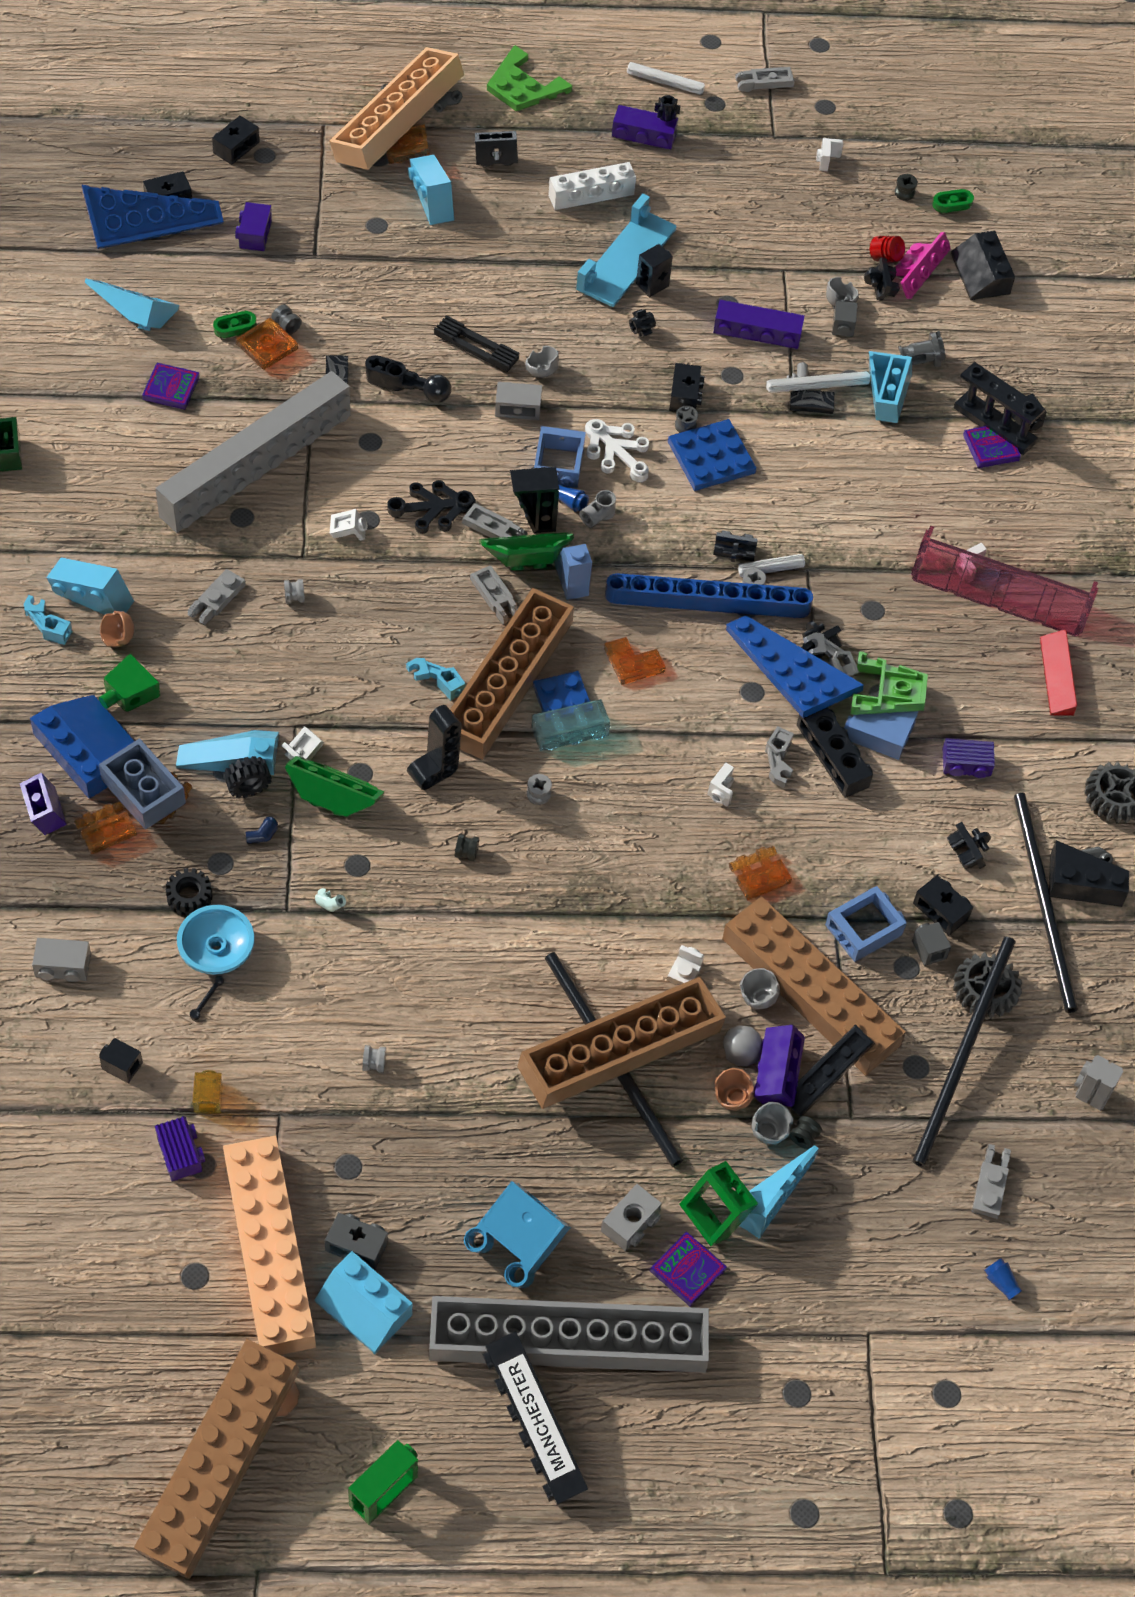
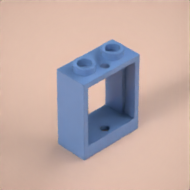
[534,426,586,488]
[825,886,906,962]

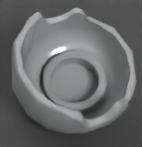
[826,277,859,306]
[525,346,559,378]
[740,968,780,1009]
[723,1025,762,1066]
[752,1102,793,1145]

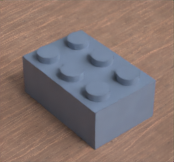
[99,738,186,830]

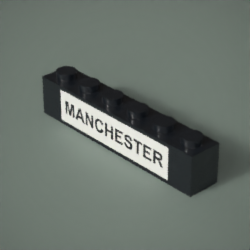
[482,1331,588,1505]

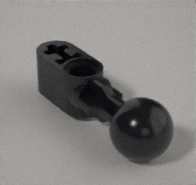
[365,355,452,403]

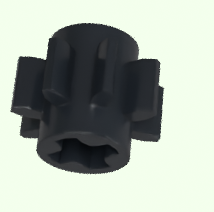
[654,95,681,122]
[629,309,656,337]

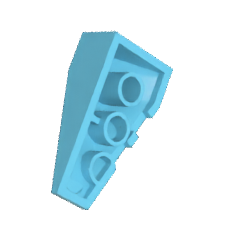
[176,730,279,775]
[739,1145,819,1239]

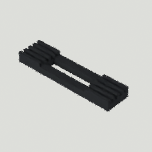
[434,315,520,372]

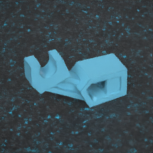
[24,595,72,645]
[406,658,466,701]

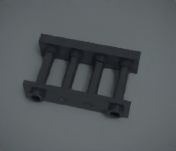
[954,361,1045,455]

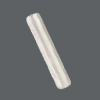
[738,554,805,577]

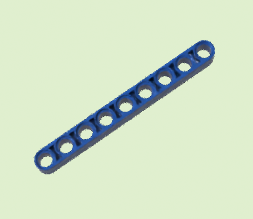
[605,573,813,618]

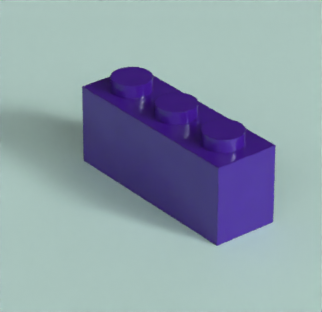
[612,105,679,150]
[754,1025,805,1107]

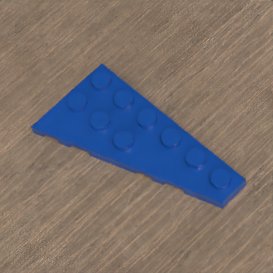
[81,185,224,249]
[726,616,864,718]

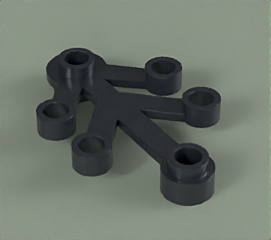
[387,480,476,534]

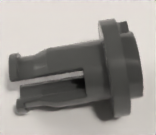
[898,331,946,368]

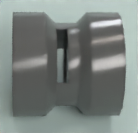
[271,304,302,335]

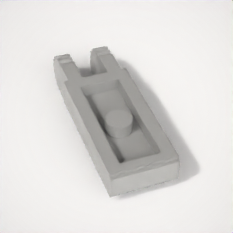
[735,67,795,92]
[462,503,528,538]
[470,566,518,625]
[187,569,246,625]
[972,1144,1011,1219]

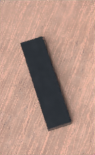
[790,1024,875,1117]

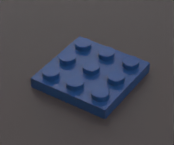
[668,419,756,491]

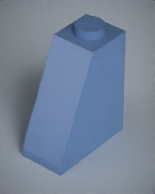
[554,544,592,600]
[844,711,918,760]

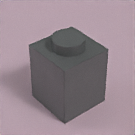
[832,301,858,337]
[912,922,951,966]

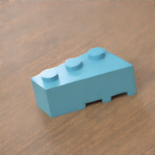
[408,155,454,225]
[869,351,912,423]
[46,558,134,615]

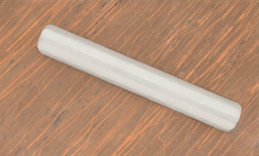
[627,62,705,95]

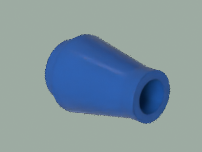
[559,485,589,512]
[984,1258,1022,1300]

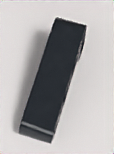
[407,705,462,790]

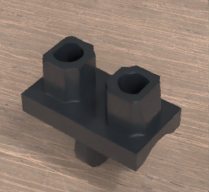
[864,257,900,301]
[713,530,758,562]
[801,621,843,659]
[947,822,991,869]

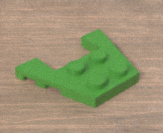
[487,45,573,111]
[851,651,928,715]

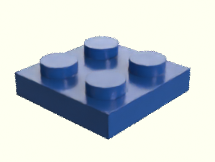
[533,671,593,724]

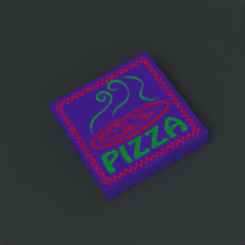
[142,362,200,410]
[963,426,1021,468]
[650,1232,727,1307]

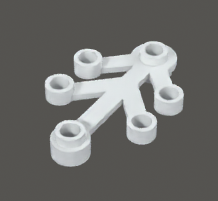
[585,419,649,482]

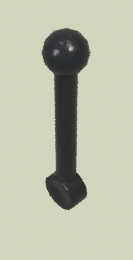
[190,976,224,1020]

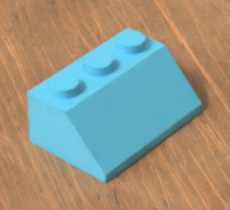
[315,1251,413,1354]

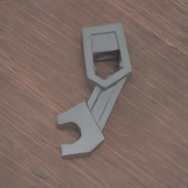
[803,632,859,677]
[765,726,794,788]

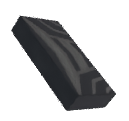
[326,355,348,384]
[789,390,835,414]

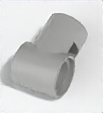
[579,490,616,528]

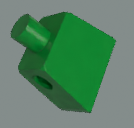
[99,654,160,712]

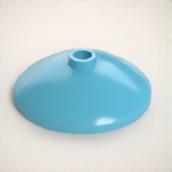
[177,905,254,975]

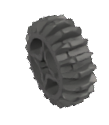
[1084,761,1135,824]
[953,952,1022,1019]

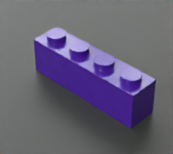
[713,300,805,349]

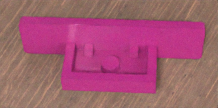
[895,232,951,299]

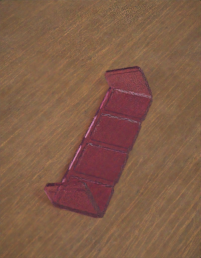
[911,525,1099,636]

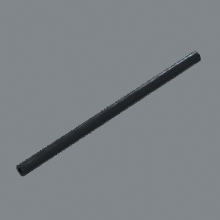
[1014,793,1078,1013]
[912,936,1016,1167]
[545,952,683,1167]

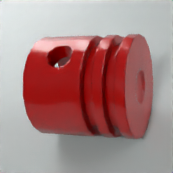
[869,236,905,262]

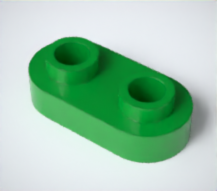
[932,189,974,213]
[213,311,257,338]

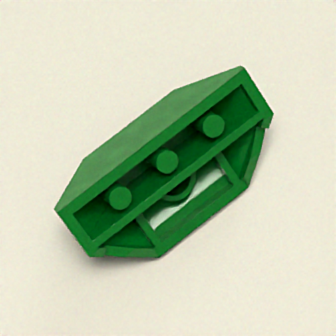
[479,532,574,570]
[285,756,384,817]

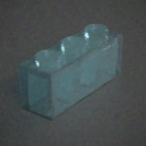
[532,699,610,751]

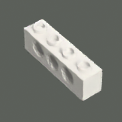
[548,162,636,210]

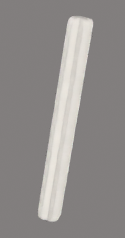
[766,371,871,393]

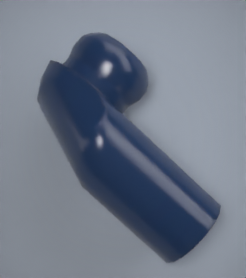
[245,817,278,844]

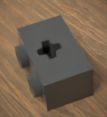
[325,1212,388,1270]

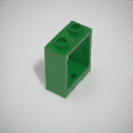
[679,1161,758,1247]
[348,1440,418,1525]

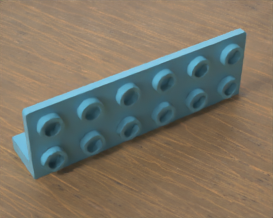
[576,193,677,307]

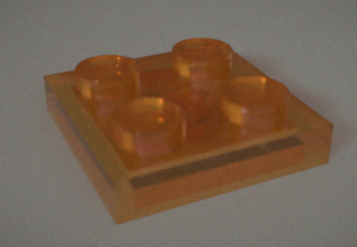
[387,124,430,164]
[236,318,298,370]

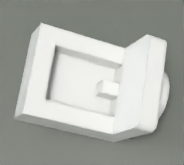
[816,138,843,172]
[281,726,325,760]

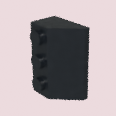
[951,230,1015,300]

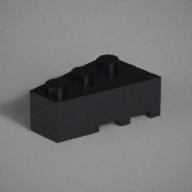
[510,467,559,533]
[1049,840,1129,907]

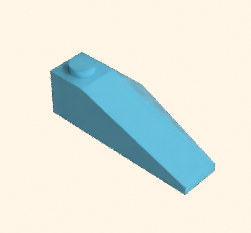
[85,278,180,331]

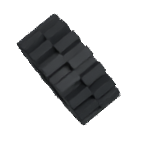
[223,756,272,798]
[166,868,213,917]

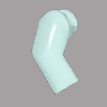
[315,888,346,912]

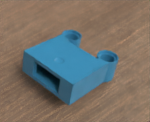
[464,1181,571,1288]

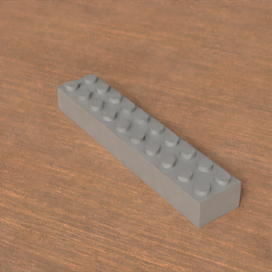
[156,371,350,533]
[429,1296,709,1373]

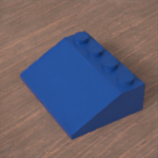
[30,695,135,799]

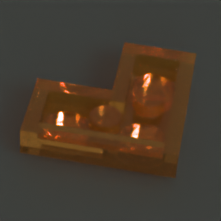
[604,637,666,685]

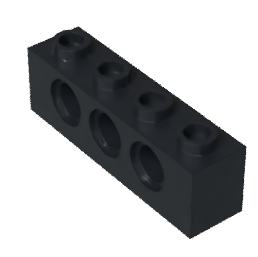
[797,707,873,798]

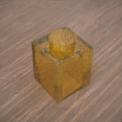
[193,1070,223,1113]

